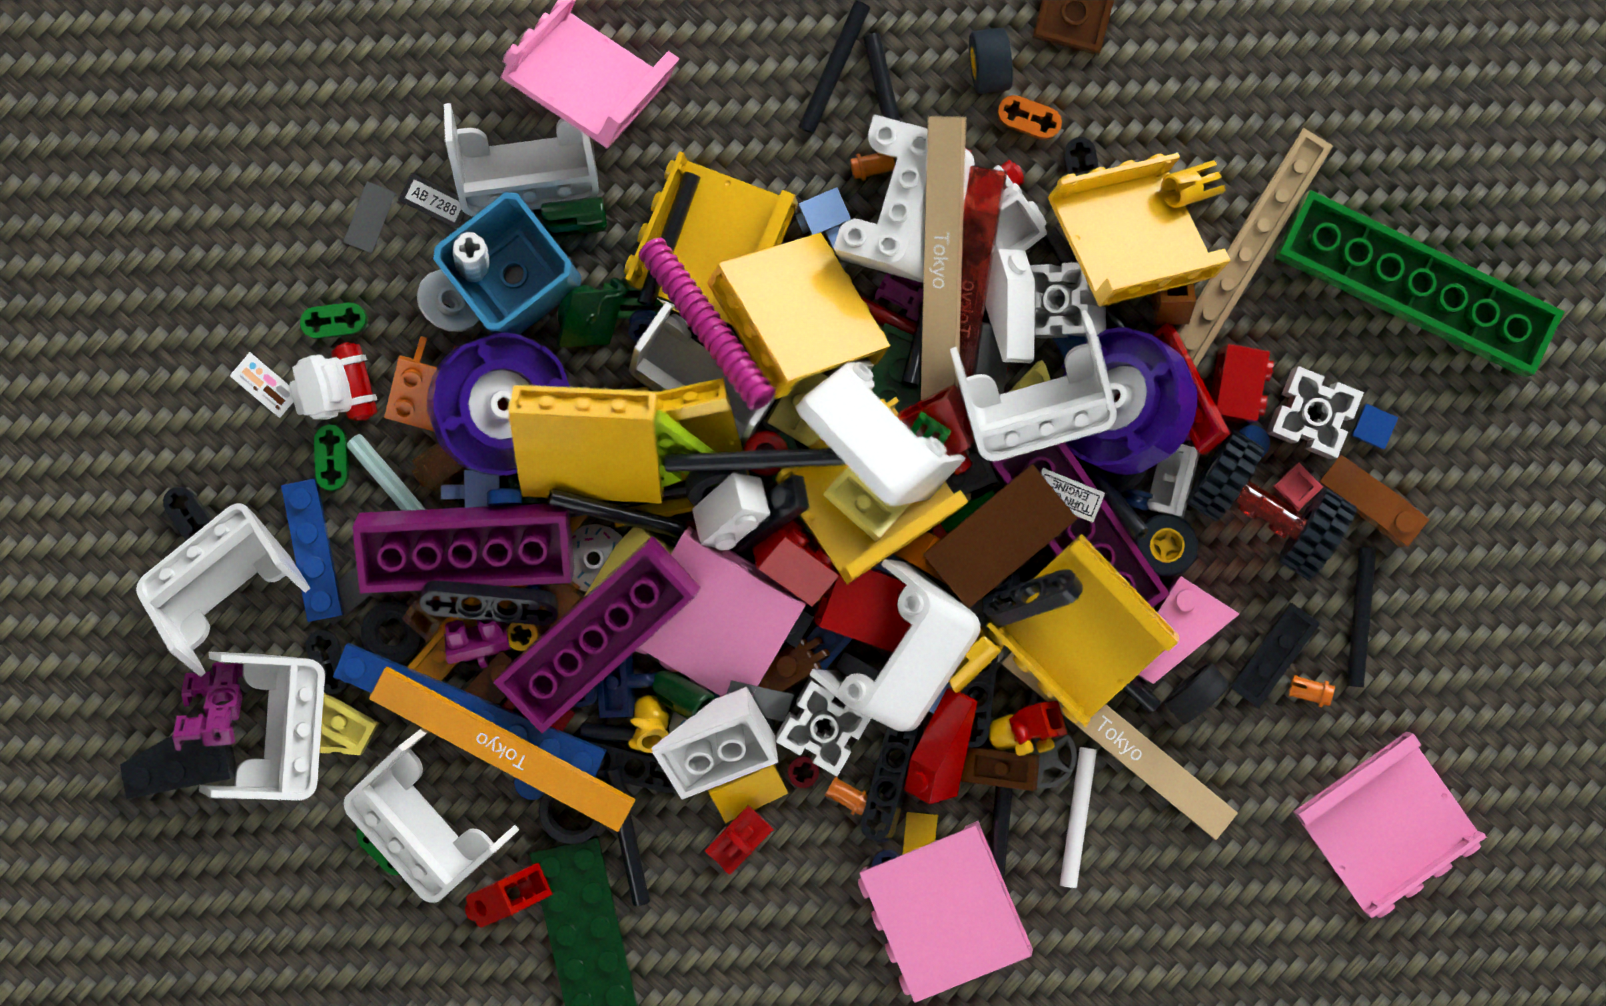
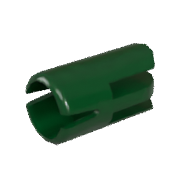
[541,197,607,237]
[653,670,716,720]

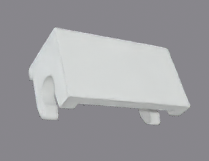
[1147,444,1200,518]

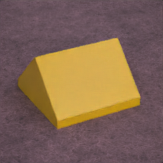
[708,764,788,823]

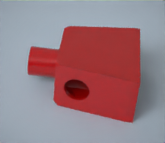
[897,384,975,474]
[465,863,553,928]

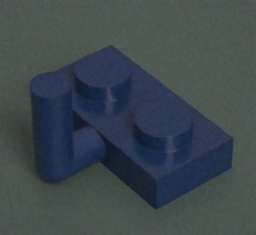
[597,654,659,718]

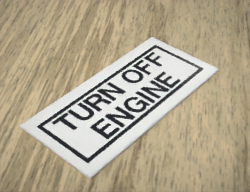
[1041,468,1105,522]

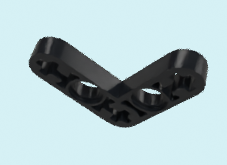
[983,567,1083,627]

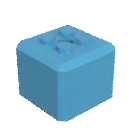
[433,192,581,335]

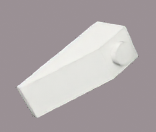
[974,249,1035,363]

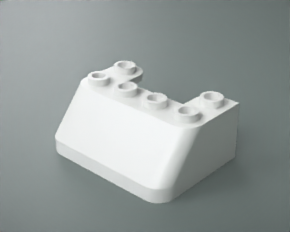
[833,114,975,283]

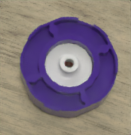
[1061,327,1197,475]
[427,333,570,475]

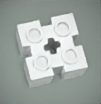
[1030,262,1106,339]
[1266,366,1364,459]
[775,677,871,776]

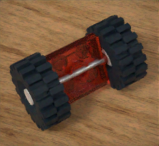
[1186,429,1357,580]

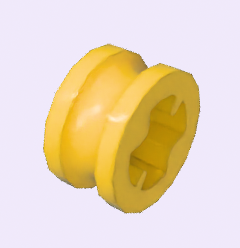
[508,623,538,651]

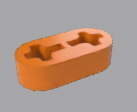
[997,95,1062,141]

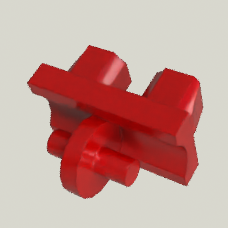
[705,805,774,875]

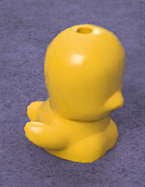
[628,695,669,753]

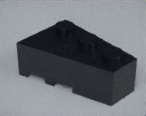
[120,716,237,799]

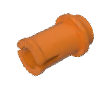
[850,153,895,181]
[1288,675,1335,708]
[824,776,868,815]

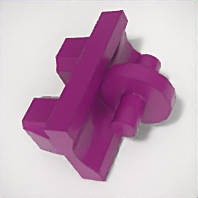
[444,620,510,669]

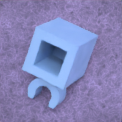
[795,187,851,255]
[441,470,503,507]

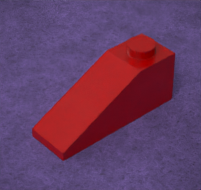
[904,688,978,804]

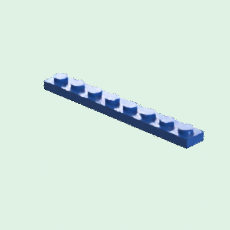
[333,643,607,778]

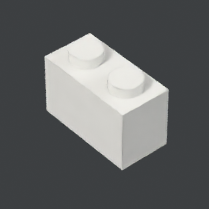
[692,472,770,550]

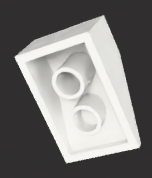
[652,687,778,800]

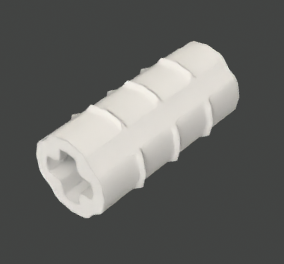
[453,232,490,282]

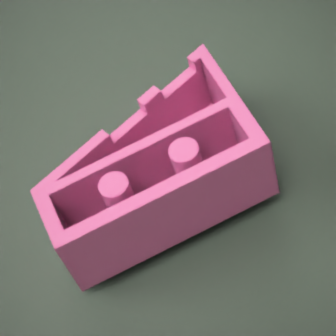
[1138,576,1239,684]

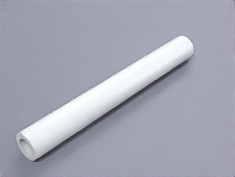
[1059,747,1097,888]

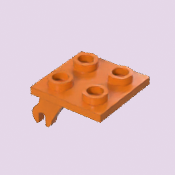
[384,336,458,432]

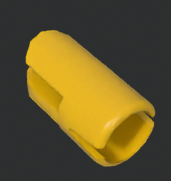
[1161,161,1225,208]
[948,626,1002,693]

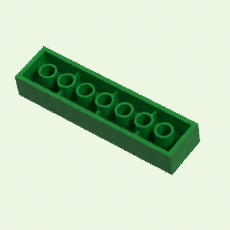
[1274,190,1565,378]

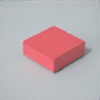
[1272,462,1323,511]

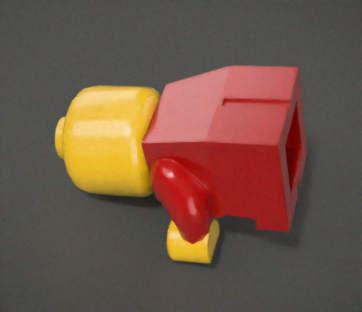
[988,701,1068,756]

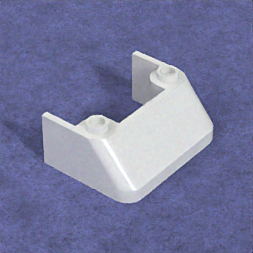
[444,103,599,216]
[629,302,775,447]
[950,310,1117,461]
[796,361,965,506]
[136,503,311,677]
[809,559,980,731]
[199,652,325,800]
[344,728,519,903]

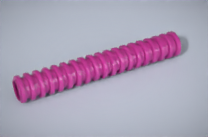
[638,238,775,410]

